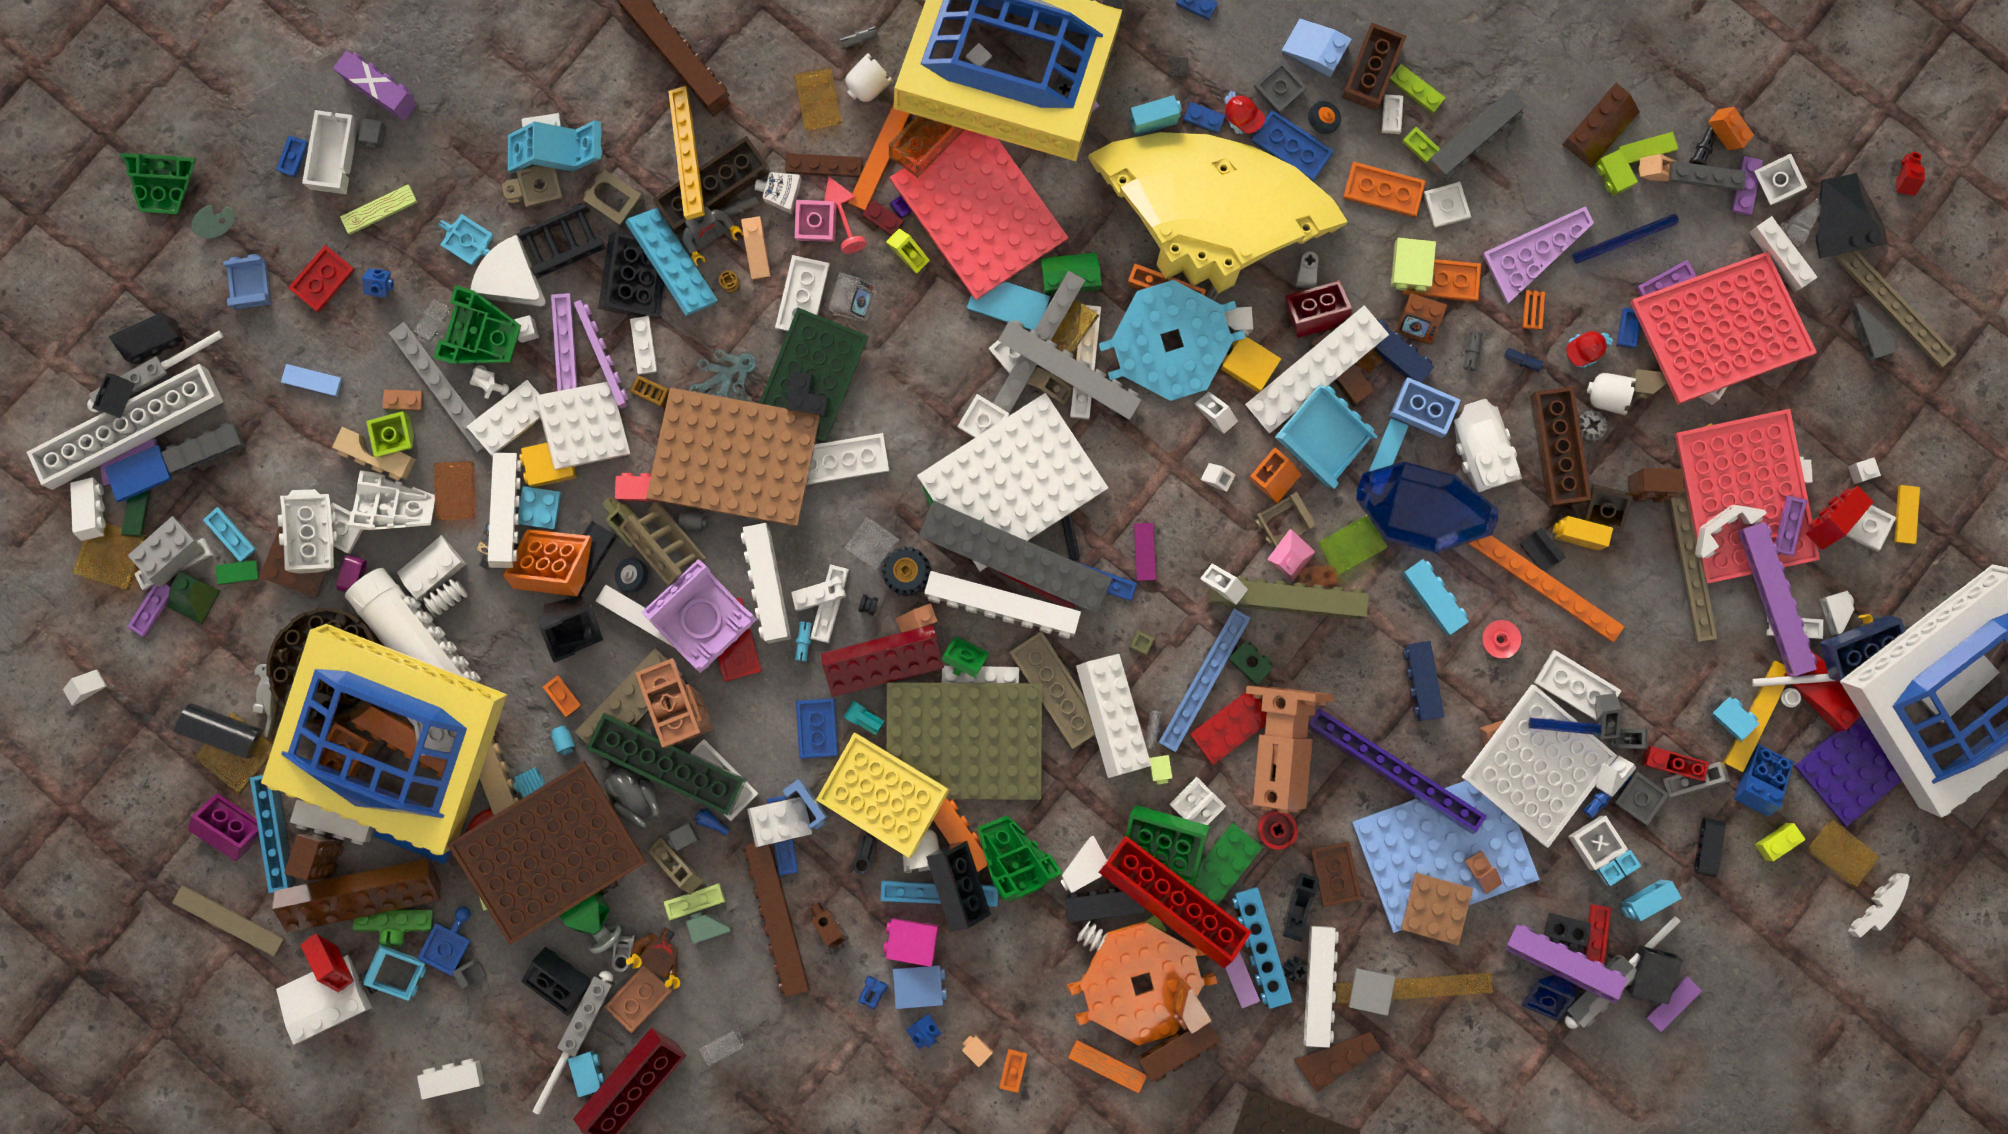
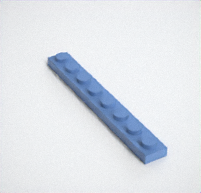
[1158,609,1251,752]

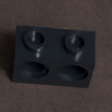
[1544,913,1592,949]

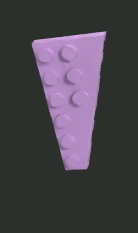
[1482,206,1594,304]

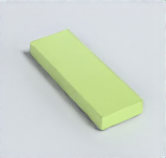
[664,883,726,921]

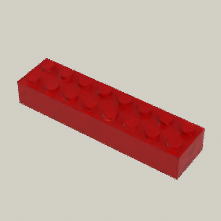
[1098,836,1252,969]

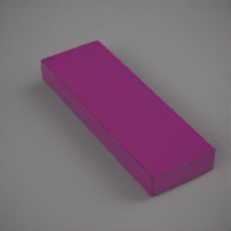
[1134,523,1156,581]

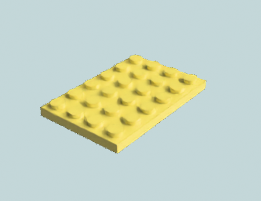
[816,733,950,858]

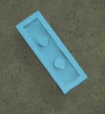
[203,507,257,562]

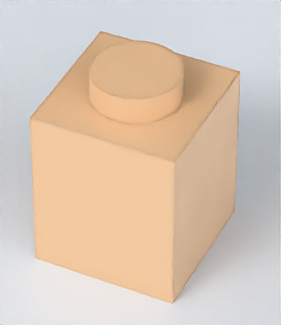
[962,1035,993,1067]

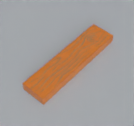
[1068,1040,1147,1093]

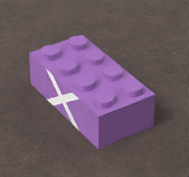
[333,50,417,122]

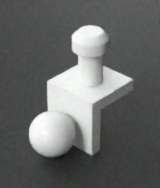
[470,365,509,399]

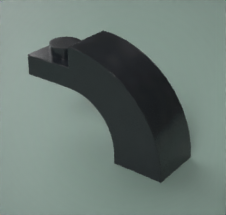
[1283,872,1319,942]

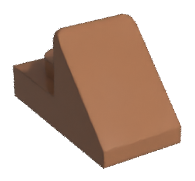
[1464,850,1502,894]

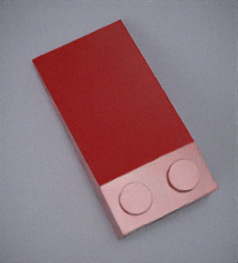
[1784,650,1861,732]

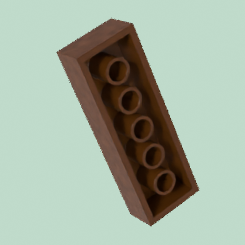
[1530,387,1592,508]

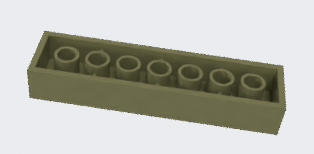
[1208,577,1369,620]

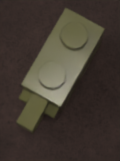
[602,497,651,548]

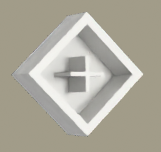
[1568,816,1628,870]

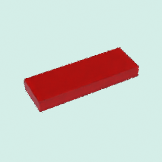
[1584,904,1612,964]

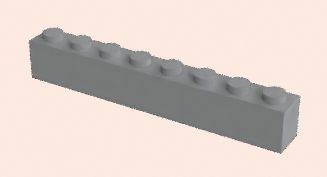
[998,320,1141,420]

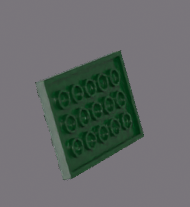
[759,307,869,442]

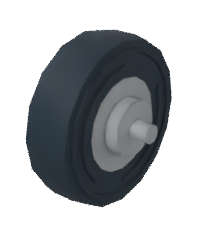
[615,558,648,593]

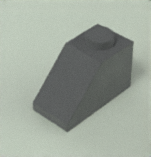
[1595,693,1622,740]

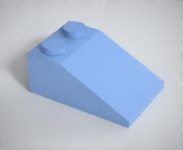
[1282,19,1351,78]

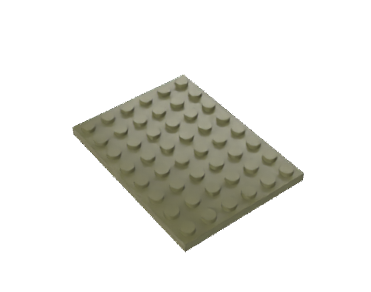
[886,682,1042,800]

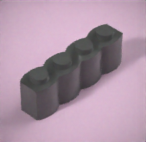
[162,422,245,476]

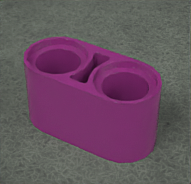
[336,555,367,592]

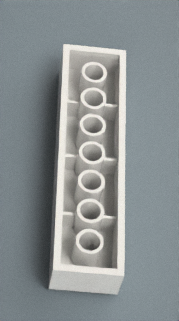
[925,571,1081,639]

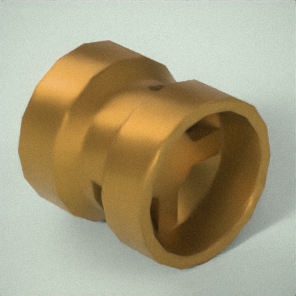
[719,270,740,293]

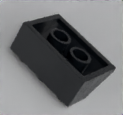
[109,312,185,364]
[521,946,591,1016]

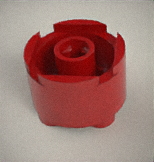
[1256,810,1298,850]

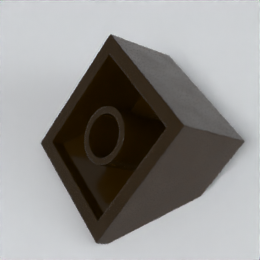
[1584,484,1633,534]

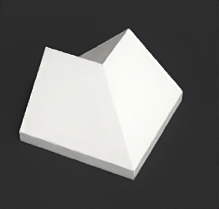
[1754,154,1807,205]

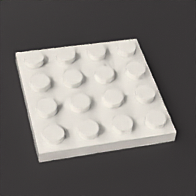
[535,382,630,470]

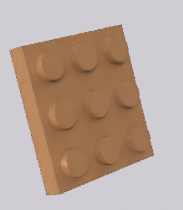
[1400,872,1473,946]

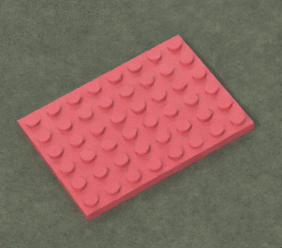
[890,129,1069,301]
[1630,252,1817,404]
[1675,409,1820,584]

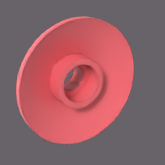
[1482,620,1521,658]

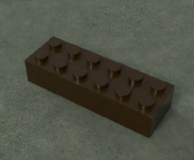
[653,136,770,235]

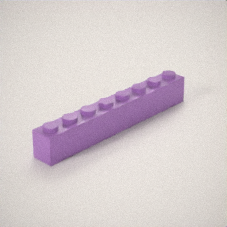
[1737,522,1817,676]

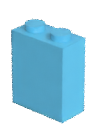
[1129,95,1182,137]

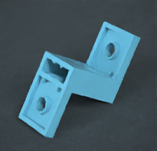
[508,120,602,173]

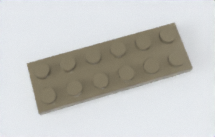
[1009,631,1095,749]
[575,648,684,758]

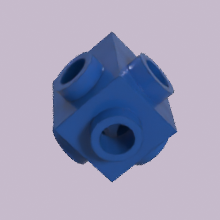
[362,268,394,297]
[906,1014,942,1049]

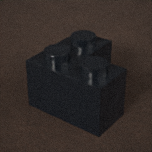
[786,371,829,417]

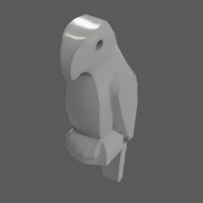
[252,664,278,737]

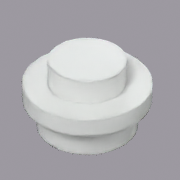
[1781,688,1801,707]

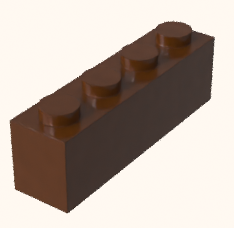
[1309,329,1375,407]

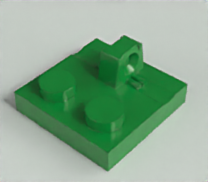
[941,635,989,678]

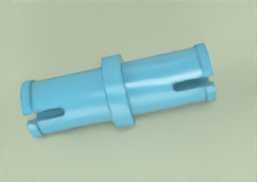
[795,622,812,662]

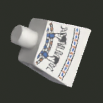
[755,172,802,214]

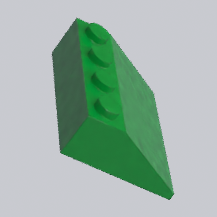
[1126,805,1210,887]

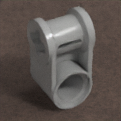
[1296,252,1319,289]
[612,935,636,972]

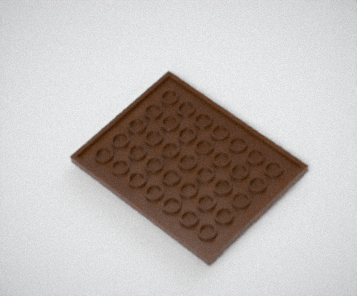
[447,761,647,945]

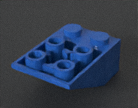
[1734,744,1793,817]

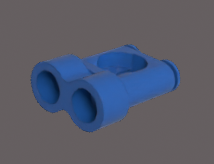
[858,975,889,1010]

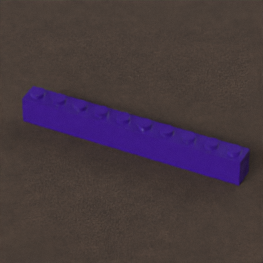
[1308,709,1487,834]

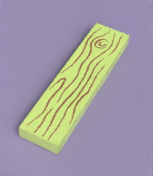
[340,184,418,235]

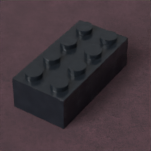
[926,841,991,931]

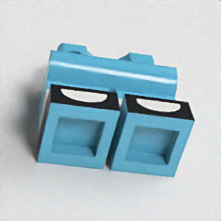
[1595,849,1641,886]

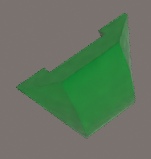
[120,153,196,214]

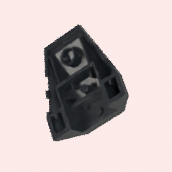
[1816,173,1888,259]

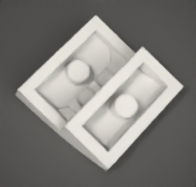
[1169,777,1226,825]

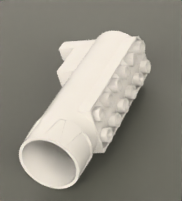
[345,568,481,726]

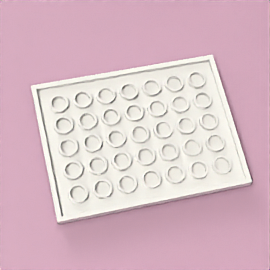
[917,393,1108,572]

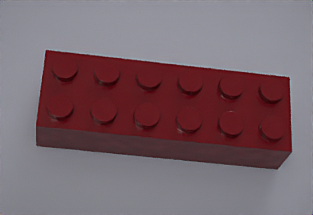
[821,625,944,697]
[573,1027,687,1134]

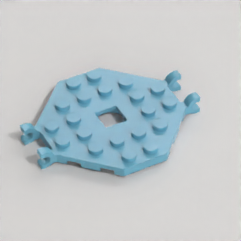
[1099,280,1246,401]

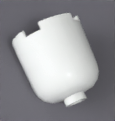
[845,53,893,102]
[1587,373,1636,416]
[902,829,940,873]

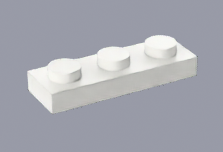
[630,316,658,375]

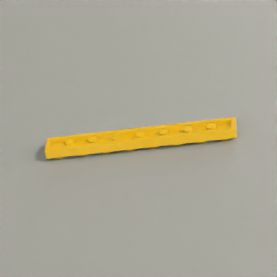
[669,86,705,220]

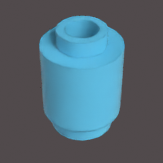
[551,726,576,756]

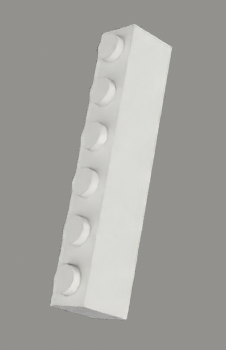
[488,453,521,568]
[1304,925,1338,1048]

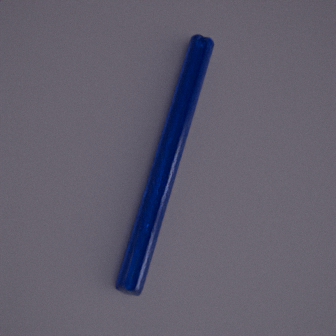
[1572,214,1679,264]

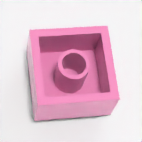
[795,200,837,242]

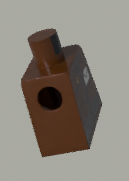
[810,903,849,949]

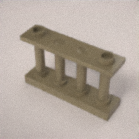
[619,501,706,586]

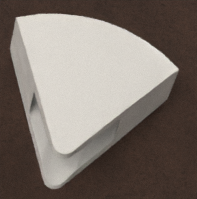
[471,235,546,307]

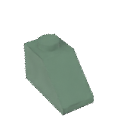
[686,912,733,944]

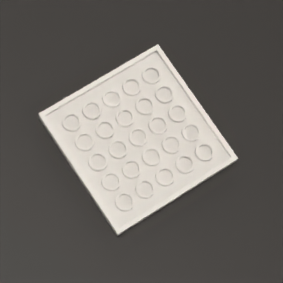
[1462,685,1617,848]

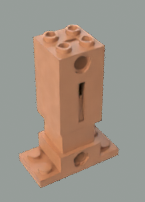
[635,658,714,748]
[1246,686,1334,813]

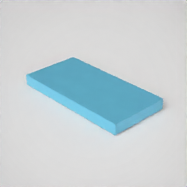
[967,282,1051,330]

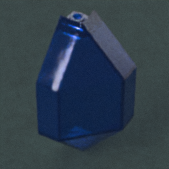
[1356,462,1498,553]

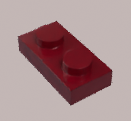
[862,200,904,236]

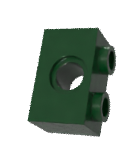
[1228,642,1273,686]

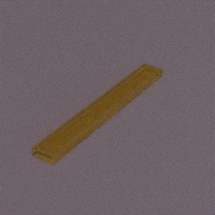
[1334,972,1493,1004]

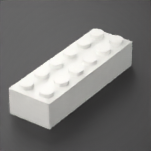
[741,523,791,644]
[1076,654,1151,778]

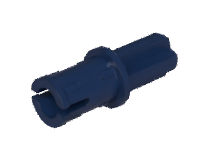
[1504,348,1543,372]

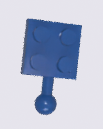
[417,906,472,976]

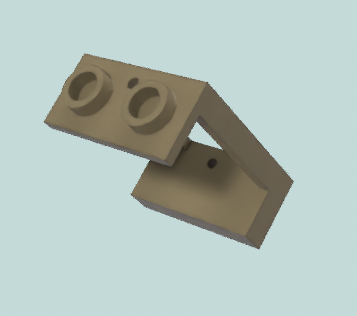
[583,169,645,229]
[1255,492,1316,550]

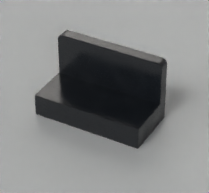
[92,373,135,418]
[1520,527,1566,572]

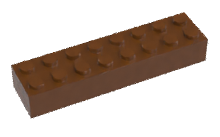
[617,0,730,117]
[272,858,441,933]

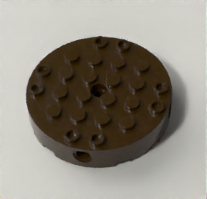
[266,608,383,726]

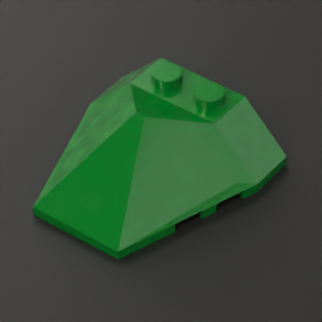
[434,285,522,364]
[977,815,1062,903]

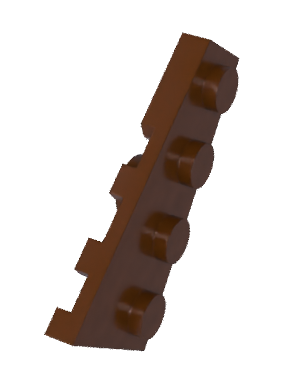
[1294,1032,1381,1093]

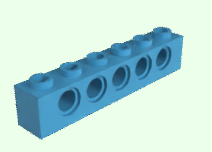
[1232,887,1292,1009]

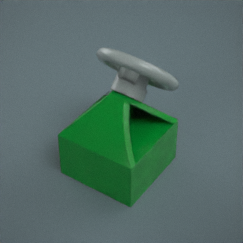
[559,891,621,954]

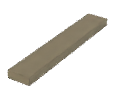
[172,885,285,956]

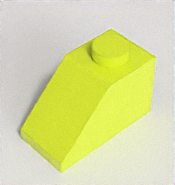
[886,229,930,273]

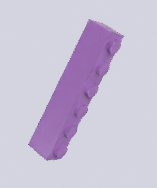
[1505,925,1628,1004]

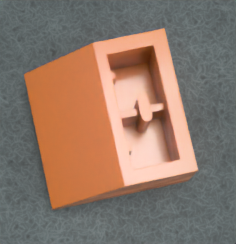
[1248,448,1302,504]

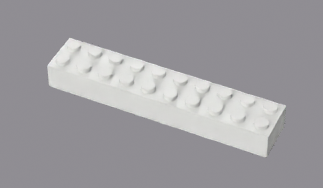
[27,364,223,490]

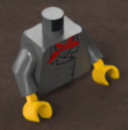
[682,207,743,266]

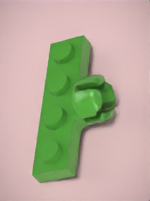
[352,910,434,948]

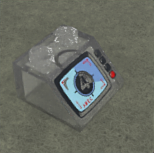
[829,272,877,323]

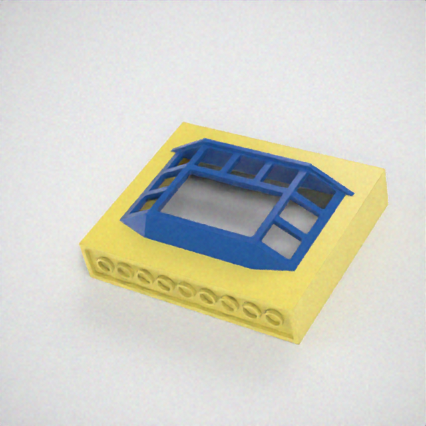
[894,0,1122,161]
[261,624,507,855]

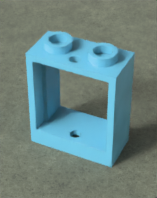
[1621,879,1682,921]
[363,944,427,1001]

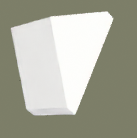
[63,670,107,706]

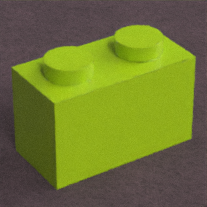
[1596,149,1638,196]

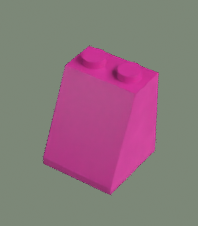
[883,918,939,967]

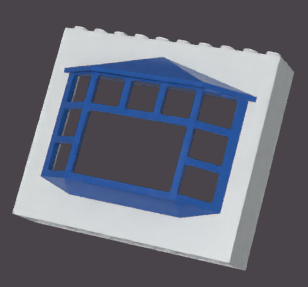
[1840,565,2008,818]

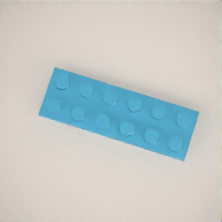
[625,208,718,316]

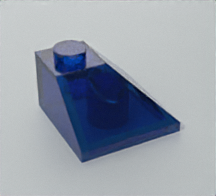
[1522,975,1577,1021]

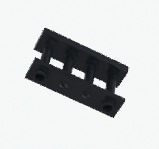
[516,203,606,279]

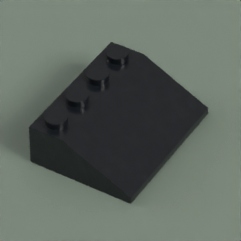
[598,232,664,318]

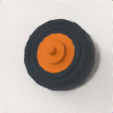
[1308,101,1341,134]

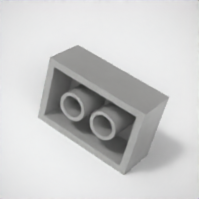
[128,516,204,588]

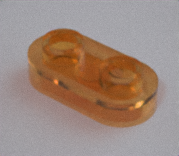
[1299,565,1338,587]

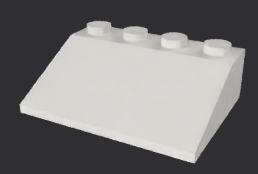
[276,955,372,1045]

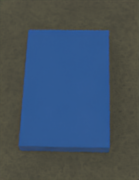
[105,445,172,503]
[796,698,838,759]

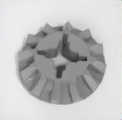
[1579,410,1608,441]

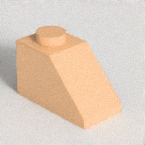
[1639,154,1678,181]

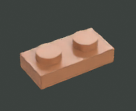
[382,390,424,411]

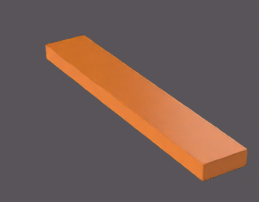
[848,103,910,211]

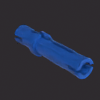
[1583,775,1632,819]

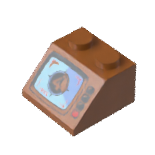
[1396,293,1447,345]

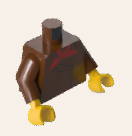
[626,927,680,990]

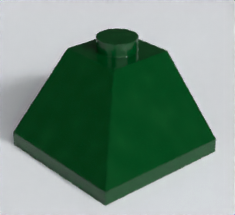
[167,571,221,624]

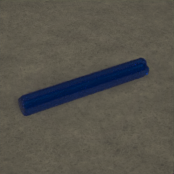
[1528,718,1602,735]

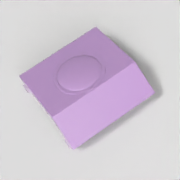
[642,559,757,673]

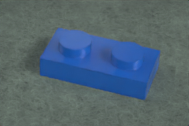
[1176,0,1218,21]
[1183,102,1225,134]
[276,135,309,178]

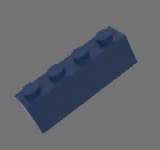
[1372,319,1434,383]
[1402,641,1444,721]

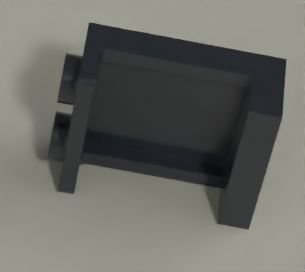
[1626,945,1683,1005]

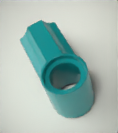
[843,701,885,735]

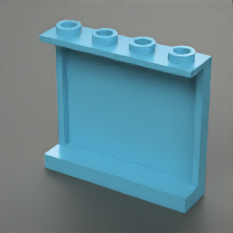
[1275,385,1378,489]

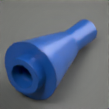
[694,808,730,836]

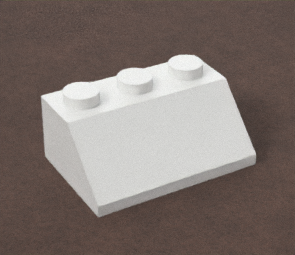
[397,535,466,601]

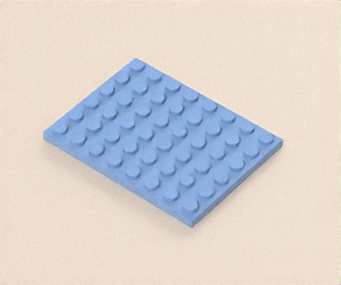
[1351,781,1540,933]

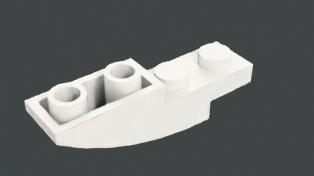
[1848,873,1910,938]

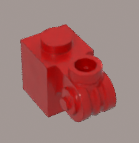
[1896,152,1925,196]

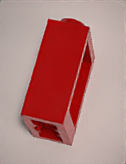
[300,933,354,993]

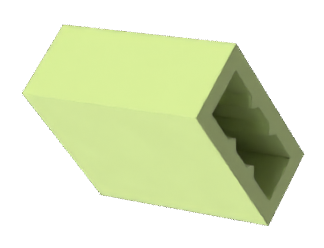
[1391,238,1436,293]

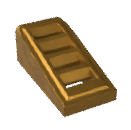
[630,375,669,409]

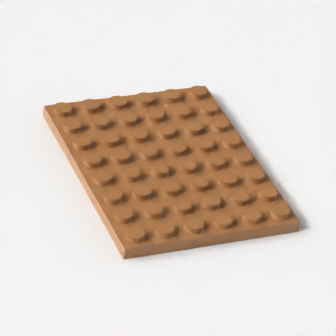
[646,388,820,527]

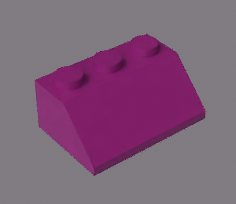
[188,793,259,862]

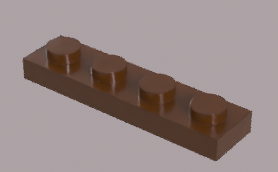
[785,153,862,177]

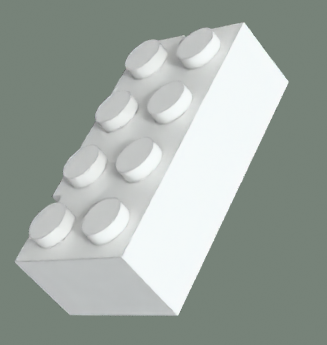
[302,110,359,194]

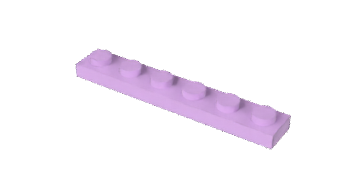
[551,293,578,391]
[574,300,629,409]

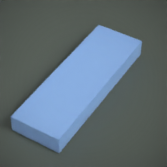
[281,364,343,397]

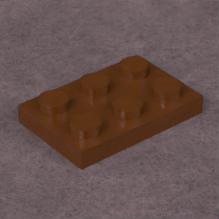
[259,542,326,598]
[1310,841,1362,907]

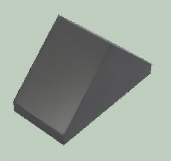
[1610,729,1647,749]

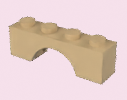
[332,427,416,481]

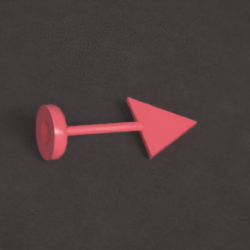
[824,177,867,254]

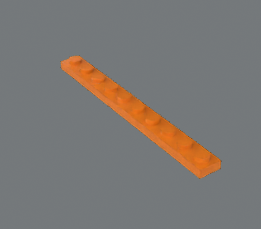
[1452,517,1625,643]

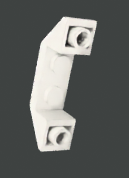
[1695,505,1767,559]

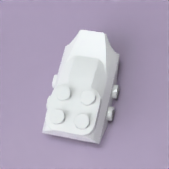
[1454,399,1522,492]
[278,489,337,573]

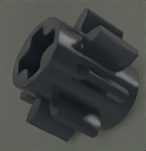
[1283,956,1308,983]

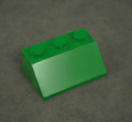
[1041,253,1101,295]

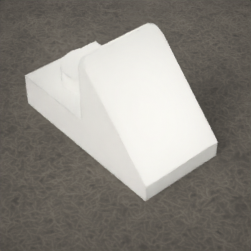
[1596,756,1636,797]

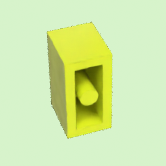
[1755,823,1805,861]

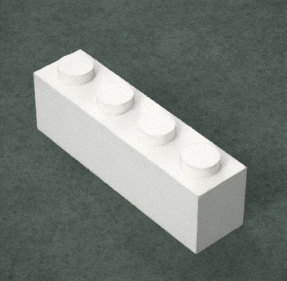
[1749,216,1817,293]
[290,800,374,845]

